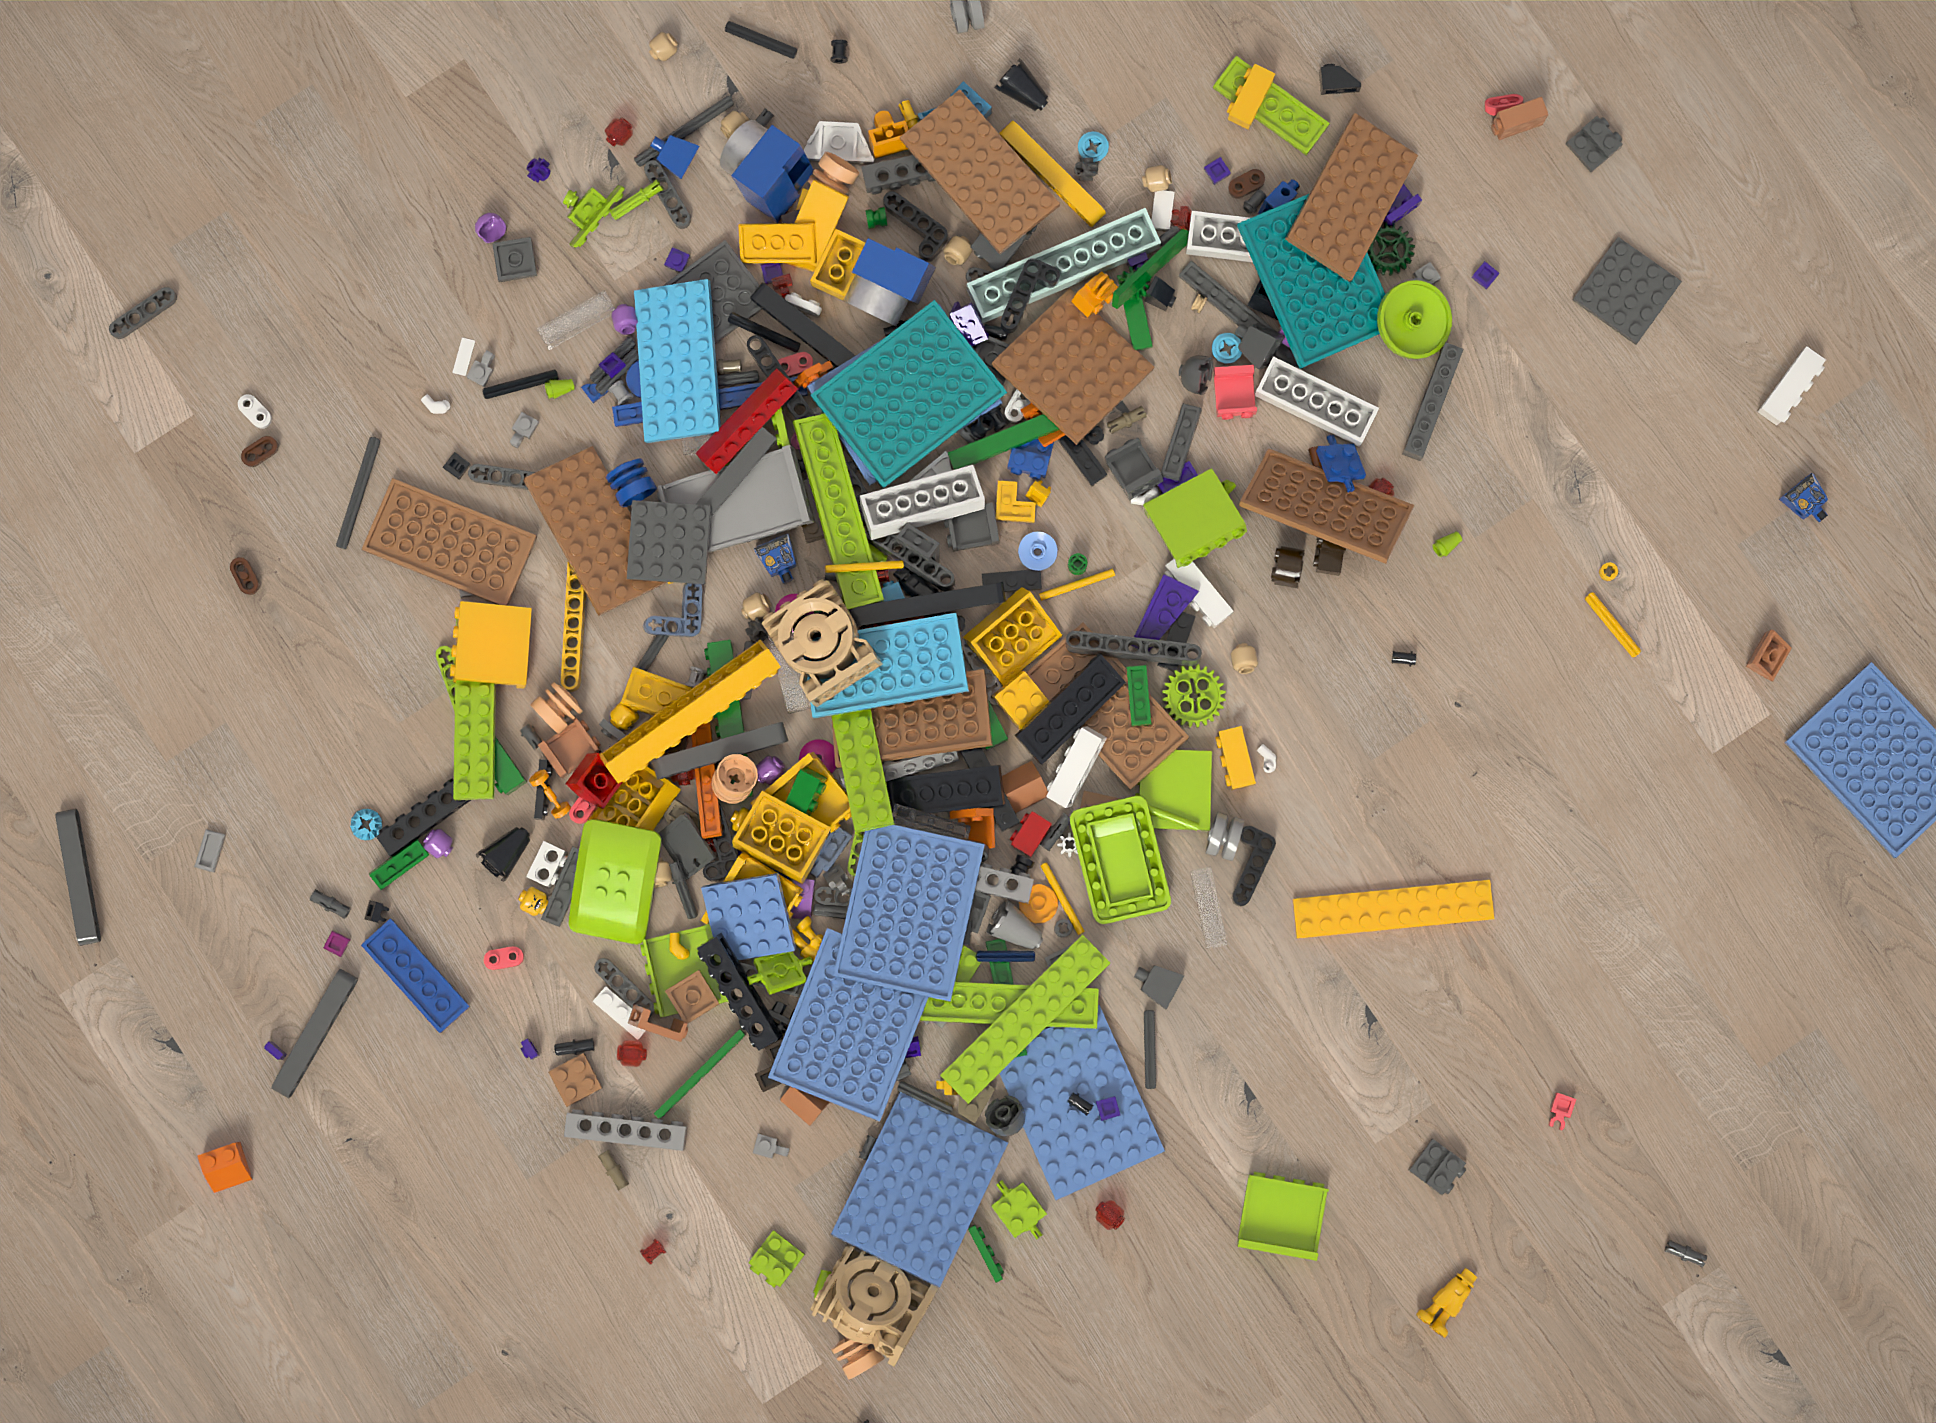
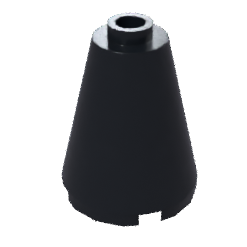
[994,58,1048,111]
[476,827,530,882]

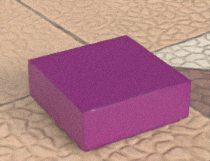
[323,931,351,957]

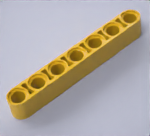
[999,120,1106,227]
[561,562,586,692]

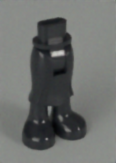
[893,566,951,617]

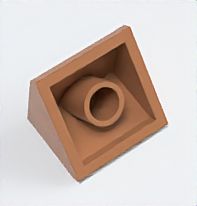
[1746,630,1792,682]
[1002,761,1048,814]
[780,1086,830,1126]

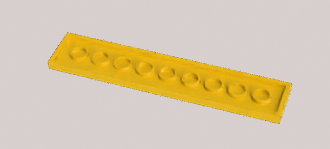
[1292,880,1494,939]

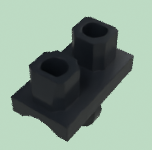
[768,1001,795,1033]

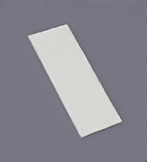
[452,338,475,376]

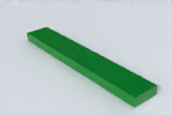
[1112,228,1189,309]
[948,414,1060,470]
[985,939,1027,1058]
[654,1029,746,1119]

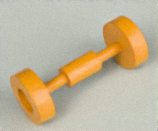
[529,769,571,819]

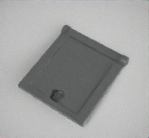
[658,812,716,880]

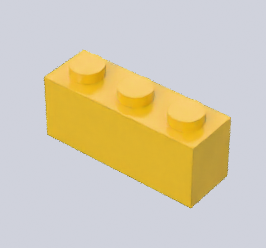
[1227,64,1275,130]
[1215,726,1256,791]

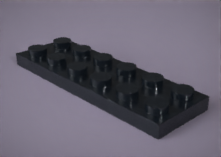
[1014,653,1126,765]
[886,765,1005,818]

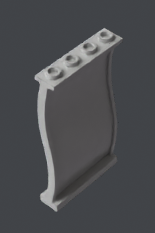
[657,445,814,553]

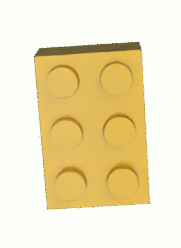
[810,229,866,300]
[992,671,1049,730]

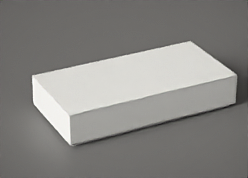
[1151,190,1174,231]

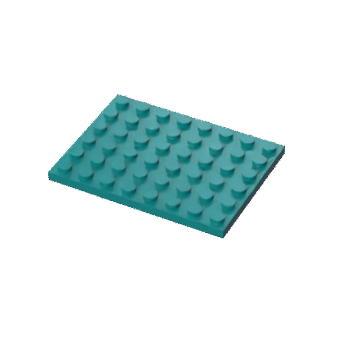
[1237,194,1386,369]
[810,300,1007,489]

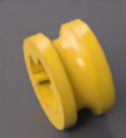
[1599,562,1618,581]

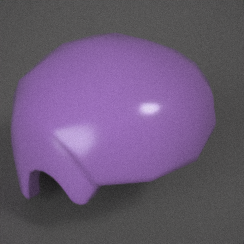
[475,213,506,243]

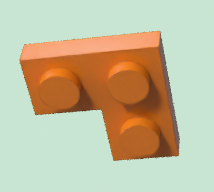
[793,360,833,389]

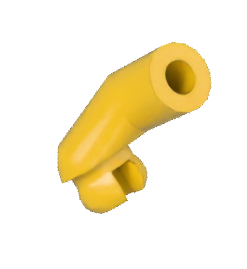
[669,933,690,960]

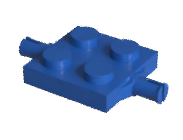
[1316,435,1366,492]

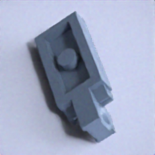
[811,827,853,878]

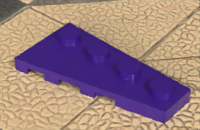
[1131,574,1200,652]

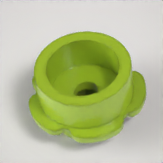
[563,190,579,208]

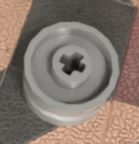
[950,0,985,34]
[1205,812,1244,861]

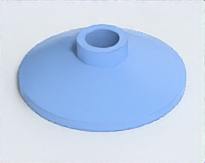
[1018,532,1058,571]

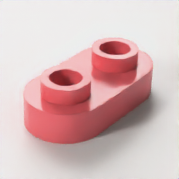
[1485,94,1523,116]
[778,352,813,377]
[569,797,598,824]
[484,946,524,970]

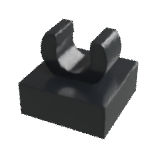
[443,452,471,480]
[364,900,389,923]

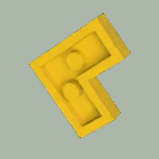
[995,481,1036,523]

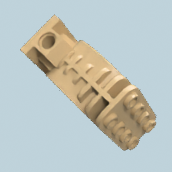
[762,579,883,707]
[810,1244,939,1367]

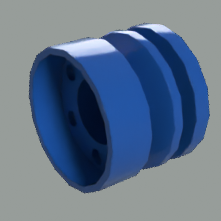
[606,458,657,507]

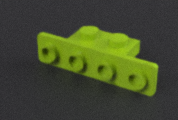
[567,185,625,248]

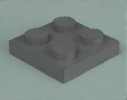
[492,237,537,282]

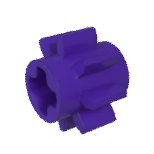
[527,157,551,182]

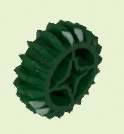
[1367,223,1415,276]

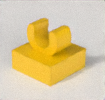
[1026,480,1051,507]
[936,1080,959,1095]

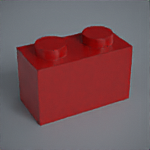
[1010,811,1052,858]

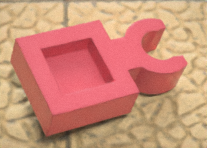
[1549,1093,1576,1130]

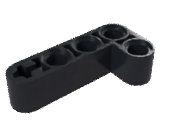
[883,191,948,262]
[1001,259,1060,333]
[703,803,738,882]
[1231,826,1276,907]

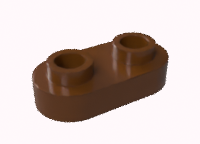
[1228,169,1265,199]
[241,436,278,467]
[230,557,260,595]

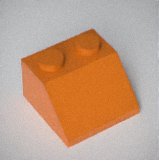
[197,1142,253,1193]

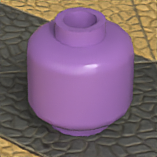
[611,304,638,335]
[756,756,785,785]
[423,829,453,858]

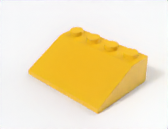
[963,587,1062,686]
[589,767,681,830]
[732,791,831,885]

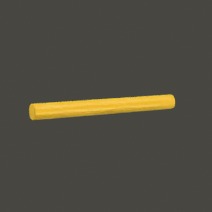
[825,560,904,573]
[1039,568,1115,601]
[1040,862,1085,935]

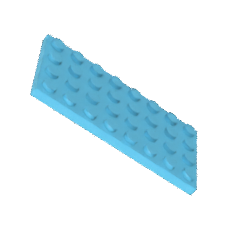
[634,279,721,443]
[803,613,969,718]

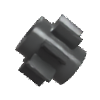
[1074,157,1098,181]
[745,618,769,642]

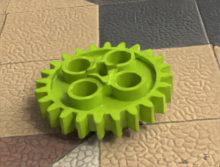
[1162,664,1226,728]

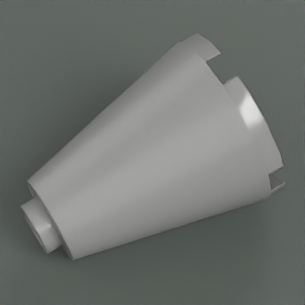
[986,900,1043,950]

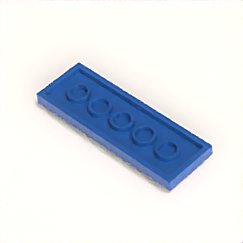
[361,918,470,1033]

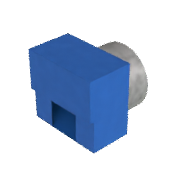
[720,120,814,223]
[843,238,936,326]

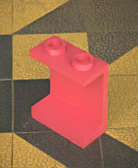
[1213,365,1257,420]

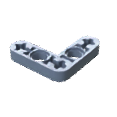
[643,583,702,637]

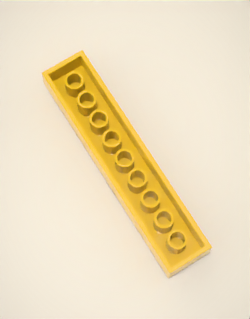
[599,640,781,784]

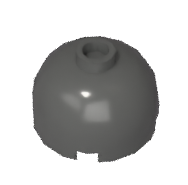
[1179,355,1213,395]
[985,1095,1026,1137]

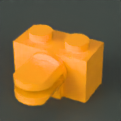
[868,111,909,159]
[1071,271,1118,318]

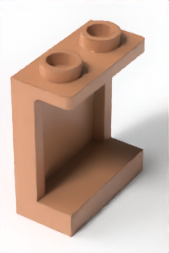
[538,718,601,779]
[628,1004,688,1042]

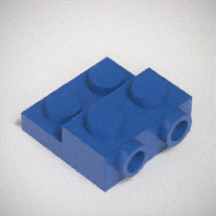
[1007,439,1054,480]

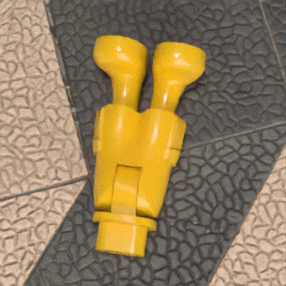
[792,915,823,962]
[1416,1268,1478,1338]

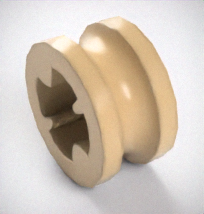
[1191,294,1207,314]

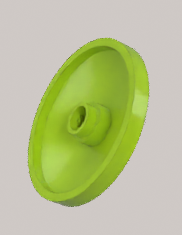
[1377,280,1452,359]

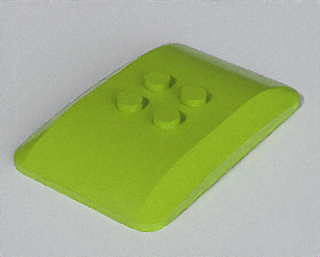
[1070,795,1171,924]
[568,819,662,944]

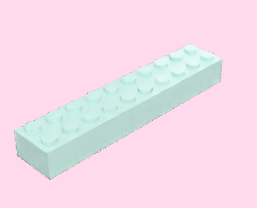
[966,208,1161,324]

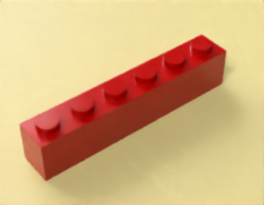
[695,368,798,474]

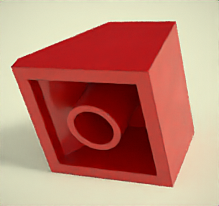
[565,753,622,809]

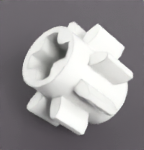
[1057,833,1078,858]

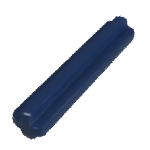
[976,951,1035,962]

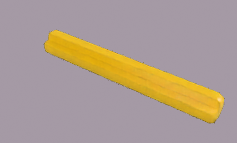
[1585,592,1641,658]

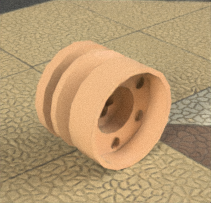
[808,152,859,194]
[530,682,583,734]
[711,754,758,804]
[831,1337,885,1380]

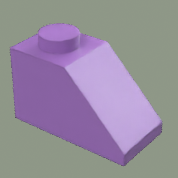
[791,879,816,920]

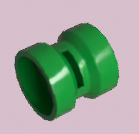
[865,207,888,229]
[1068,553,1088,575]

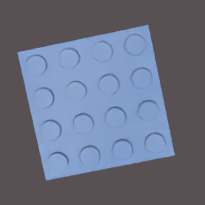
[701,873,796,961]

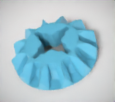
[1078,131,1109,162]
[1212,333,1242,364]
[350,809,382,840]

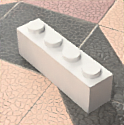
[1757,346,1826,425]
[1164,559,1234,628]
[1046,726,1107,808]

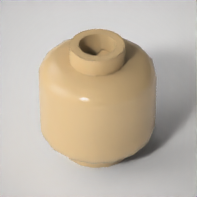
[649,32,678,61]
[720,111,749,139]
[1142,165,1172,192]
[944,236,972,265]
[741,592,772,621]
[1231,643,1258,674]
[654,858,672,888]

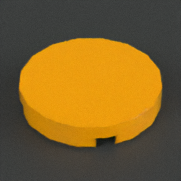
[1019,884,1058,924]

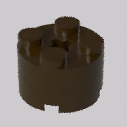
[1271,546,1305,589]

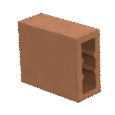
[1491,97,1549,140]

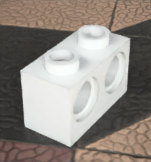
[526,841,568,888]

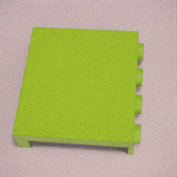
[1143,468,1247,568]
[1135,750,1212,831]
[640,924,729,1018]
[1237,1172,1329,1261]

